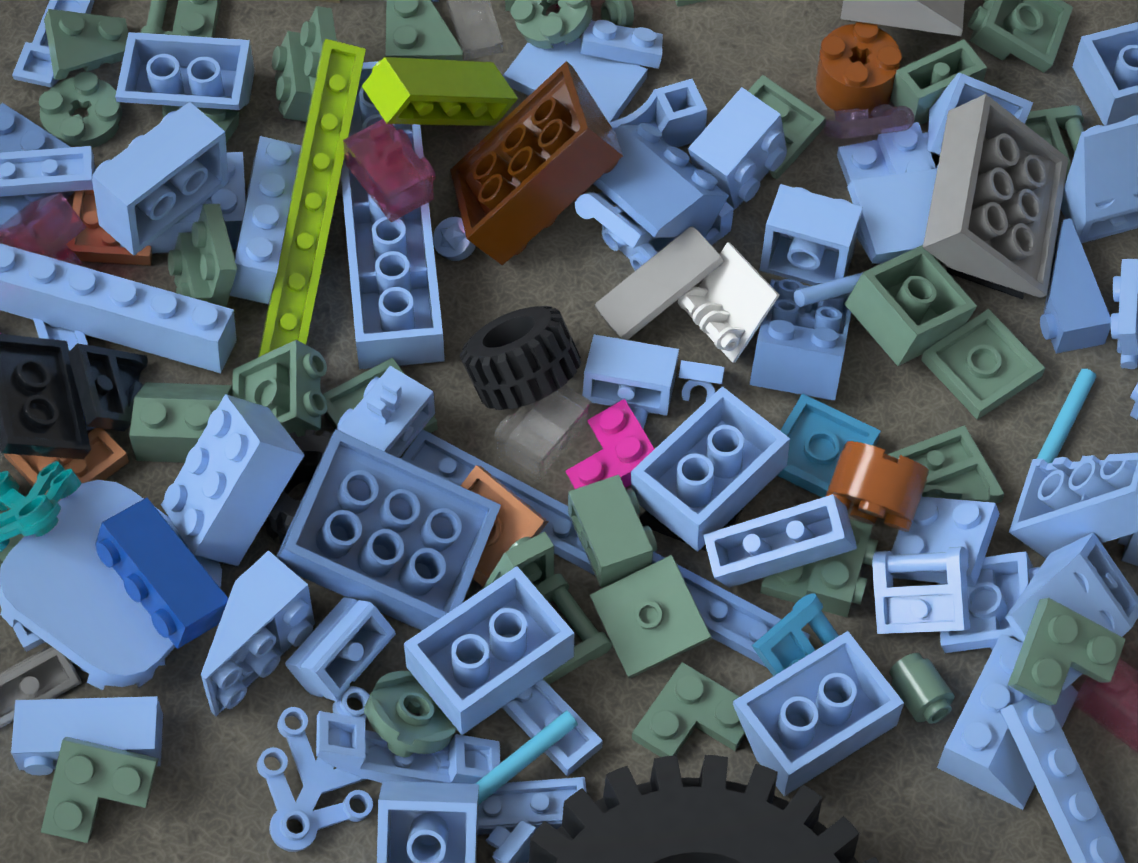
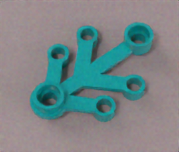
[0,461,82,552]

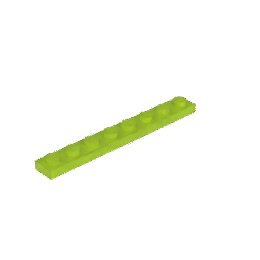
[258,39,366,357]

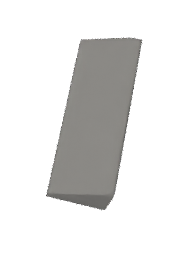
[595,226,724,340]
[0,645,82,728]

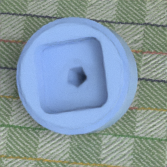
[433,217,476,261]

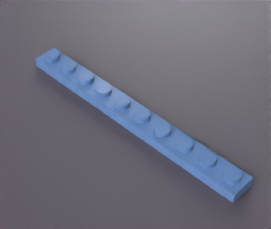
[401,429,810,667]

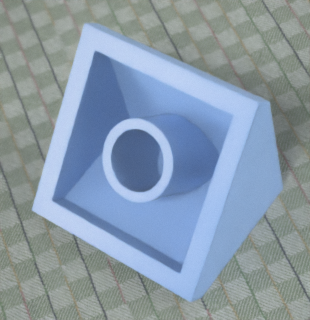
[927,73,1033,155]

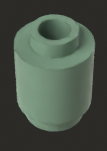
[889,653,955,724]

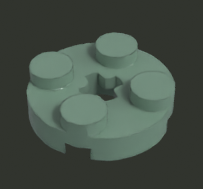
[510,0,593,49]
[39,71,123,148]
[364,671,457,757]

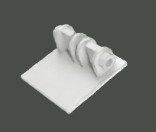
[678,242,780,363]

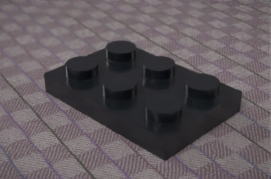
[0,334,91,459]

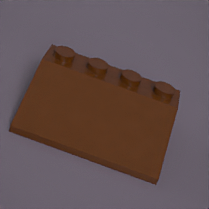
[450,61,623,266]

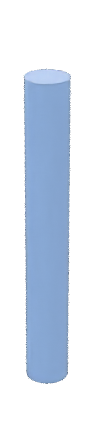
[794,272,863,307]

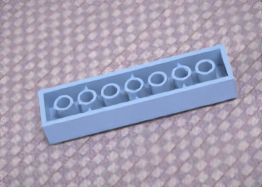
[341,61,445,369]

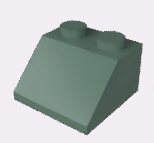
[129,382,232,463]

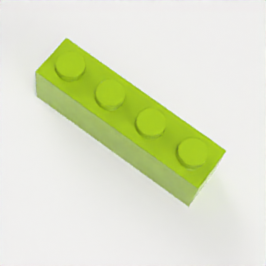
[362,57,518,126]

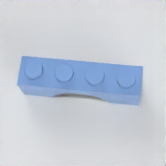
[609,79,707,147]
[230,136,301,304]

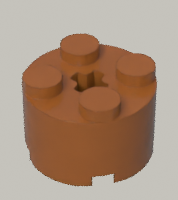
[816,22,902,116]
[825,441,929,532]

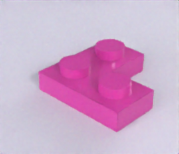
[565,399,654,489]

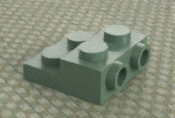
[967,0,1073,73]
[272,6,337,122]
[168,204,237,307]
[232,340,327,437]
[760,519,878,617]

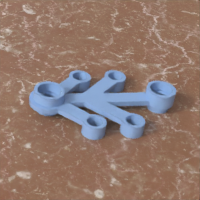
[257,686,373,852]

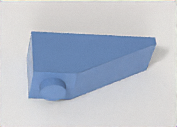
[1040,218,1111,354]

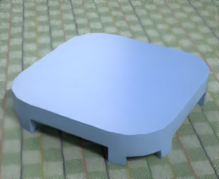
[0,480,222,690]

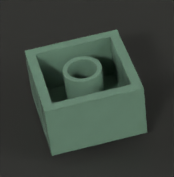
[845,245,977,366]

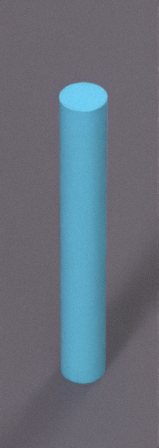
[1037,369,1096,463]
[475,710,578,805]

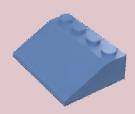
[277,429,501,631]

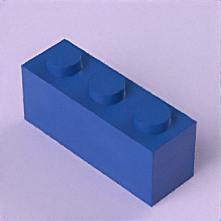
[95,497,229,649]

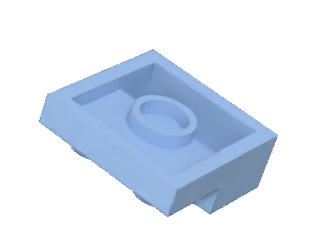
[837,122,938,185]
[938,551,1040,653]

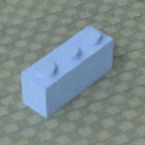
[703,495,857,588]
[11,696,163,776]

